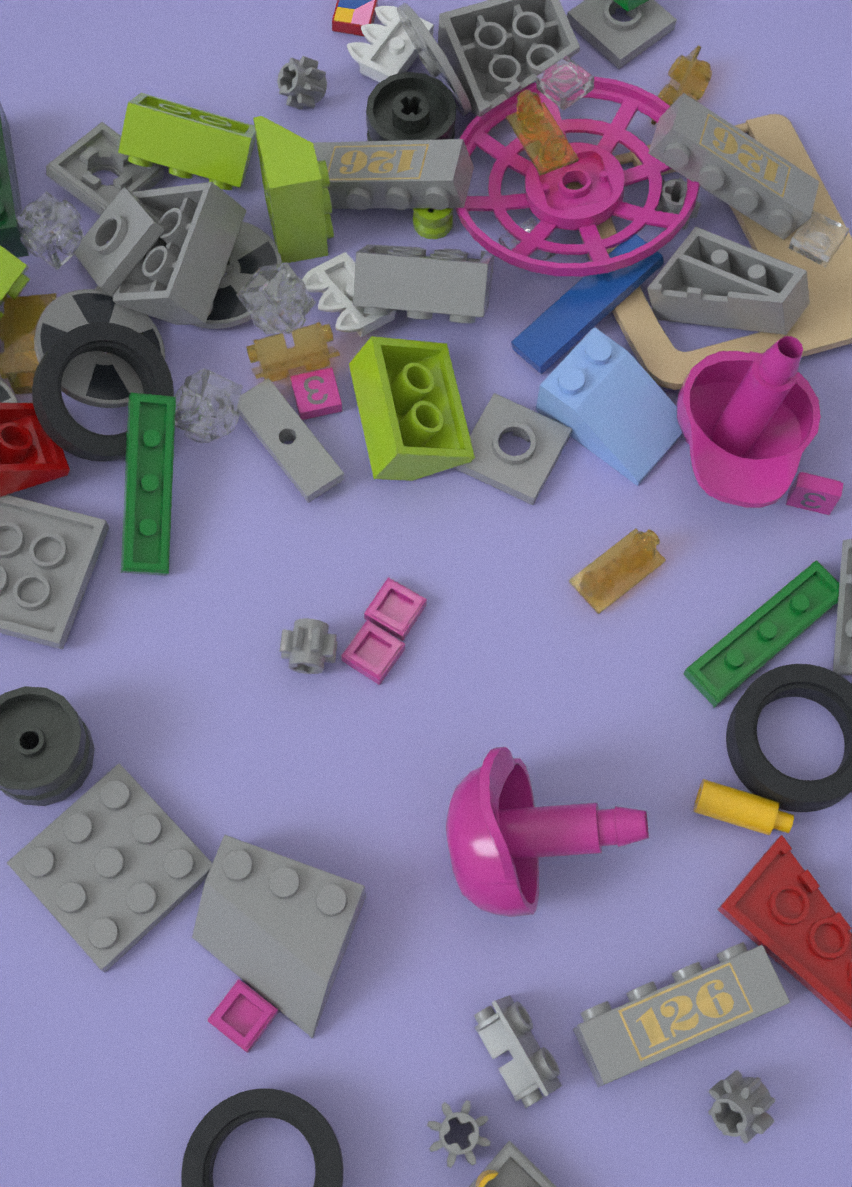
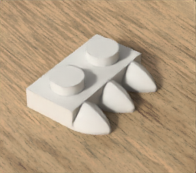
[347,6,434,82]
[300,252,396,337]

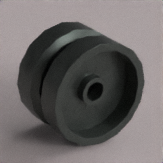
[366,72,456,141]
[0,686,95,806]

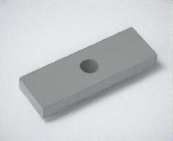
[232,378,344,503]

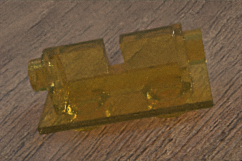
[651,45,712,125]
[506,90,578,176]
[246,322,340,382]
[569,528,666,615]

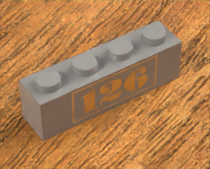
[648,93,819,240]
[313,139,474,210]
[573,942,790,1087]

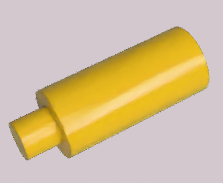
[693,779,794,835]

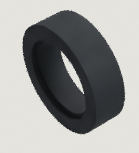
[32,322,174,462]
[726,664,852,812]
[181,1089,344,1187]

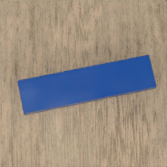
[511,234,664,375]

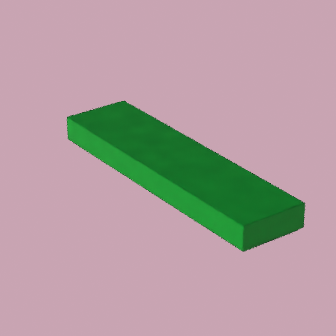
[121,392,176,576]
[683,560,839,708]

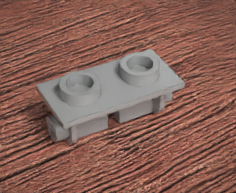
[474,995,562,1108]

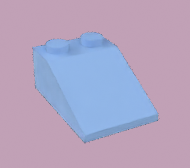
[536,327,683,486]

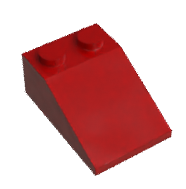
[0,403,70,497]

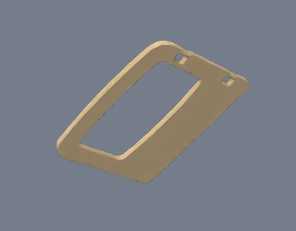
[567,114,852,390]

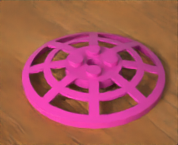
[455,76,700,277]

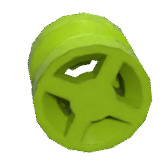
[413,208,453,239]

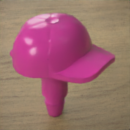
[677,336,821,508]
[446,747,649,917]

